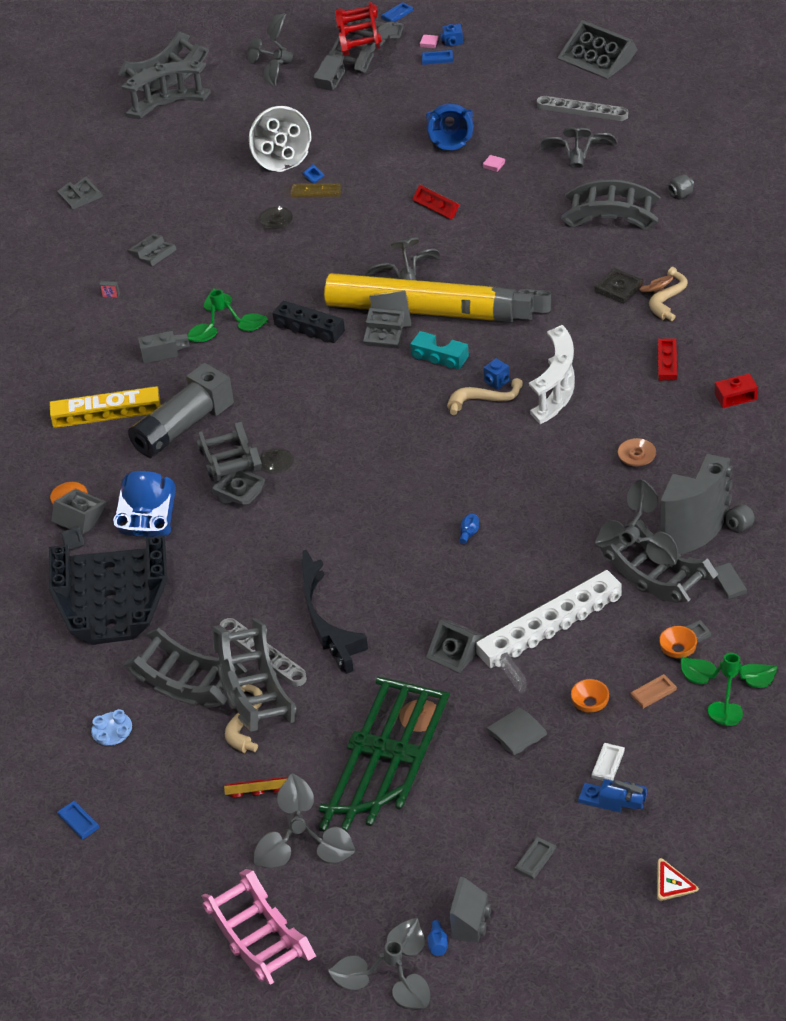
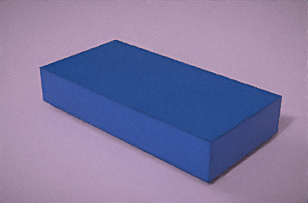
[381,2,413,22]
[422,50,453,65]
[57,801,99,840]

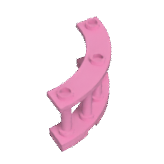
[202,869,316,985]

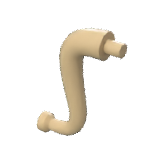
[649,267,688,321]
[447,378,523,415]
[225,684,263,753]

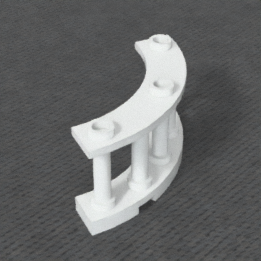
[529,325,575,424]

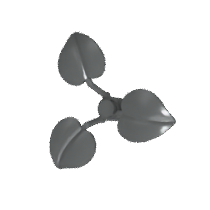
[247,13,293,86]
[539,127,617,167]
[365,237,440,280]
[595,479,678,565]
[254,773,356,868]
[329,918,430,1009]

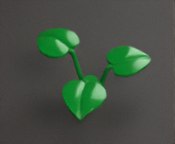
[188,288,268,342]
[681,653,777,726]

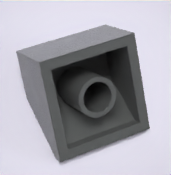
[51,489,107,534]
[426,620,484,673]
[450,877,492,943]

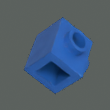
[440,24,463,46]
[483,358,510,390]

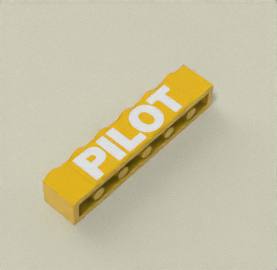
[50,386,161,428]

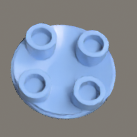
[91,709,132,746]

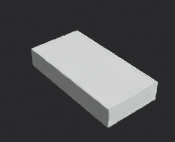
[592,743,625,781]

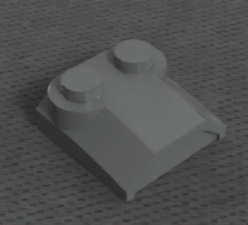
[212,470,265,505]

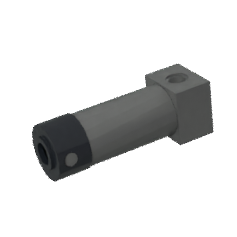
[128,363,234,458]

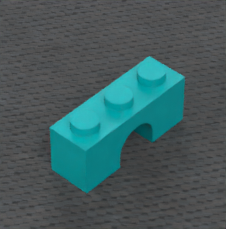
[410,331,469,370]

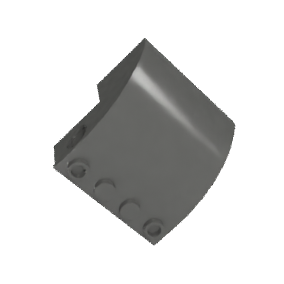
[661,454,733,554]

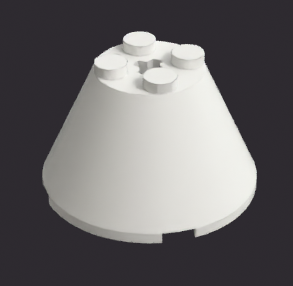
[249,106,311,172]

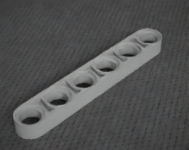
[537,96,628,121]
[220,618,307,687]

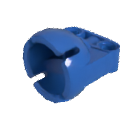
[426,103,474,151]
[113,471,176,537]

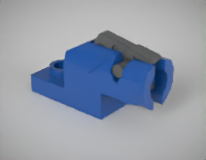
[578,778,647,812]

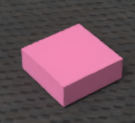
[420,35,439,48]
[483,155,505,172]

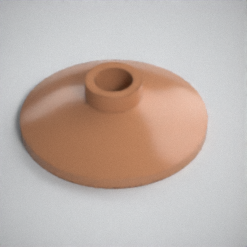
[640,275,673,293]
[618,438,656,466]
[399,700,436,732]

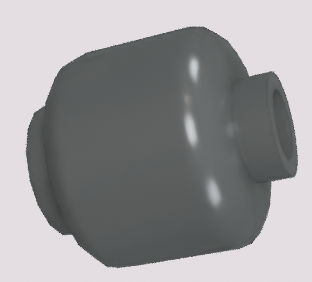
[668,174,694,199]
[725,504,755,533]

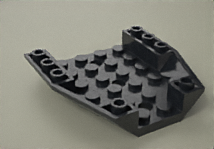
[49,536,167,645]

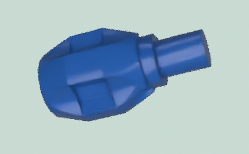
[459,513,479,544]
[427,920,448,956]

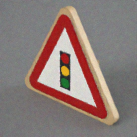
[657,858,699,901]

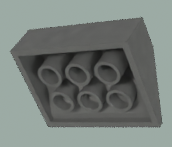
[558,20,638,79]

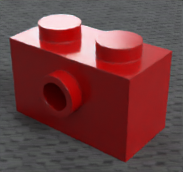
[715,373,758,408]

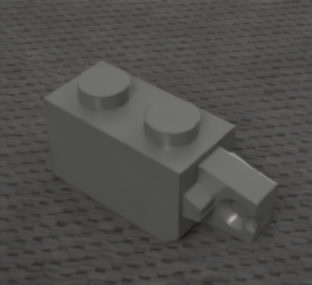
[314,50,345,91]
[138,331,190,363]

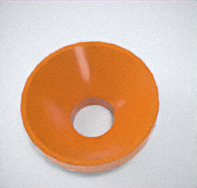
[660,626,697,658]
[571,679,609,713]

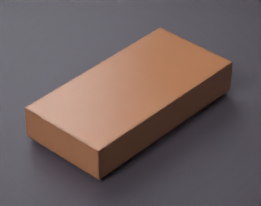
[631,674,677,709]

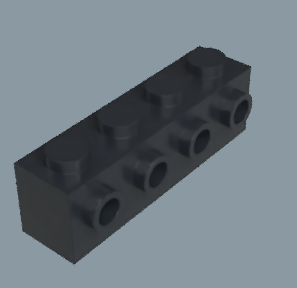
[272,300,345,343]

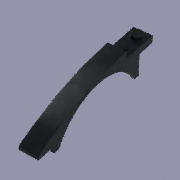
[302,550,368,674]

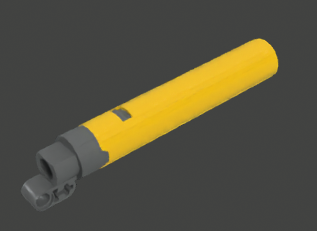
[324,273,551,322]

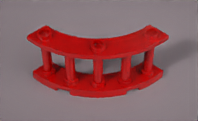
[335,1,382,56]

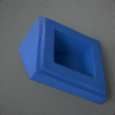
[302,164,325,184]

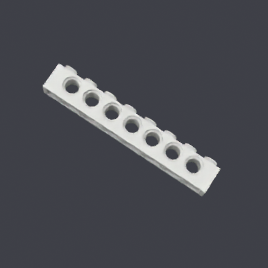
[476,570,622,669]

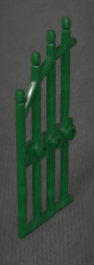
[319,676,450,831]

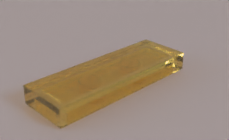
[291,183,342,198]

